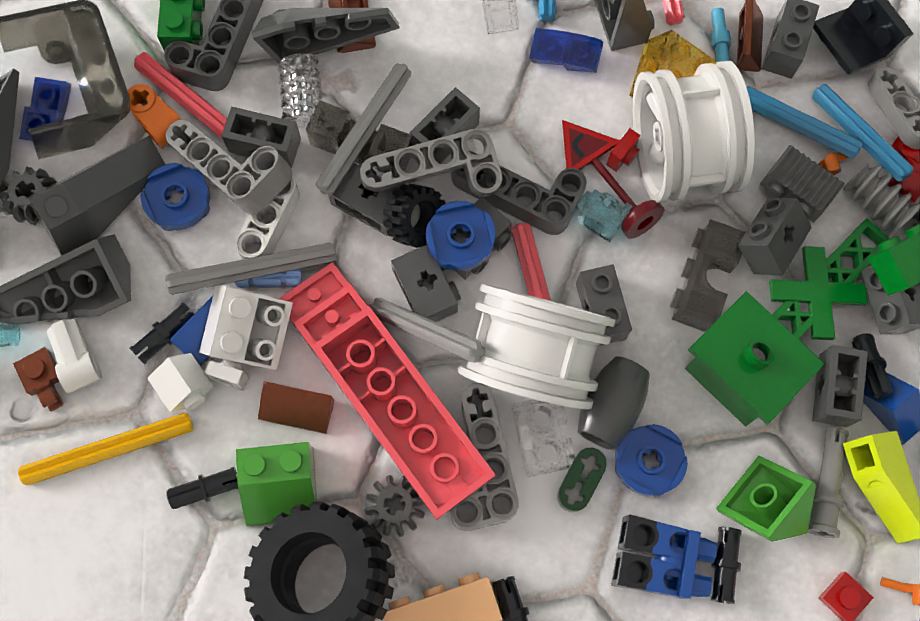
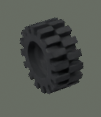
[383,184,446,248]

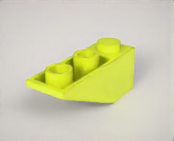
[843,431,920,544]

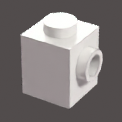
[148,353,213,412]

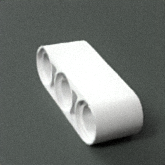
[235,175,300,259]

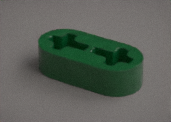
[557,447,607,512]

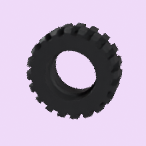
[244,502,395,621]

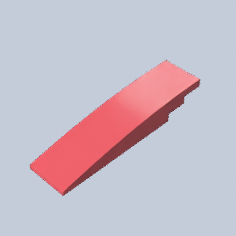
[279,262,496,520]

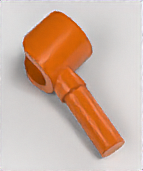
[818,153,849,176]
[880,577,920,605]

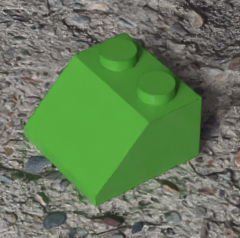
[236,442,317,526]

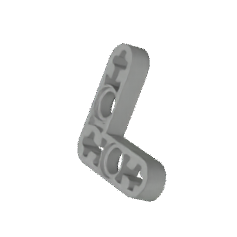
[868,67,920,149]

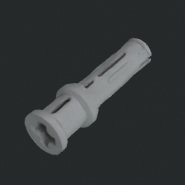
[808,427,849,538]

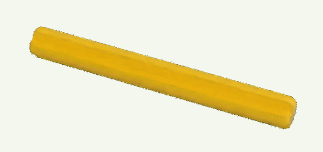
[18,412,194,485]

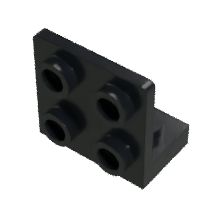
[813,0,914,75]

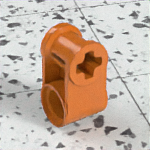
[125,84,181,149]

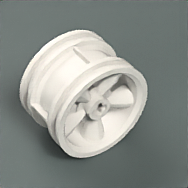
[633,61,755,203]
[458,284,616,409]

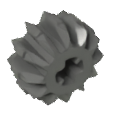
[0,166,57,226]
[365,475,425,537]

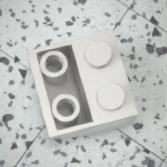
[199,285,293,371]

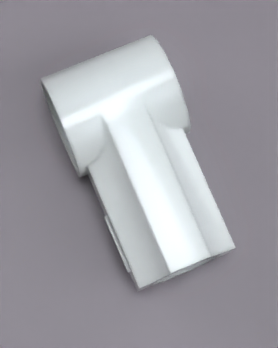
[46,319,102,393]

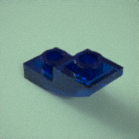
[529,28,604,73]
[19,77,72,145]

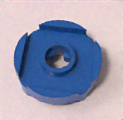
[140,163,211,231]
[426,201,496,271]
[615,424,688,496]

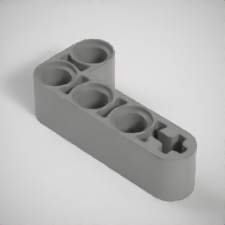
[166,119,293,214]
[360,128,502,197]
[451,383,519,531]

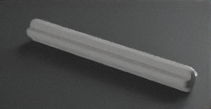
[316,63,411,195]
[165,243,336,295]
[369,297,486,363]

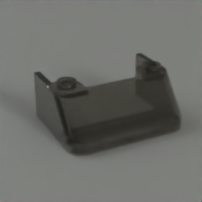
[0,0,131,160]

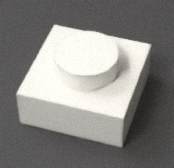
[205,359,249,391]

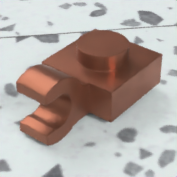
[13,347,64,412]

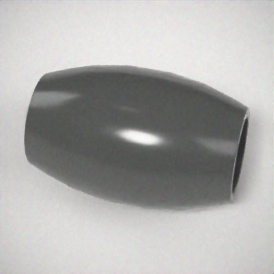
[577,356,650,450]

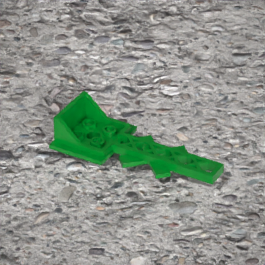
[685,218,890,427]

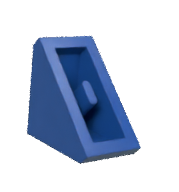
[863,372,920,445]

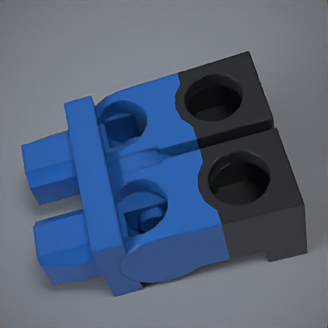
[611,514,718,599]

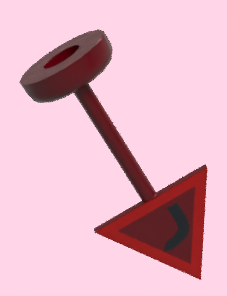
[562,120,665,239]

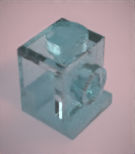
[577,189,633,243]

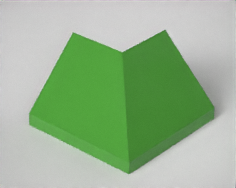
[716,456,816,542]

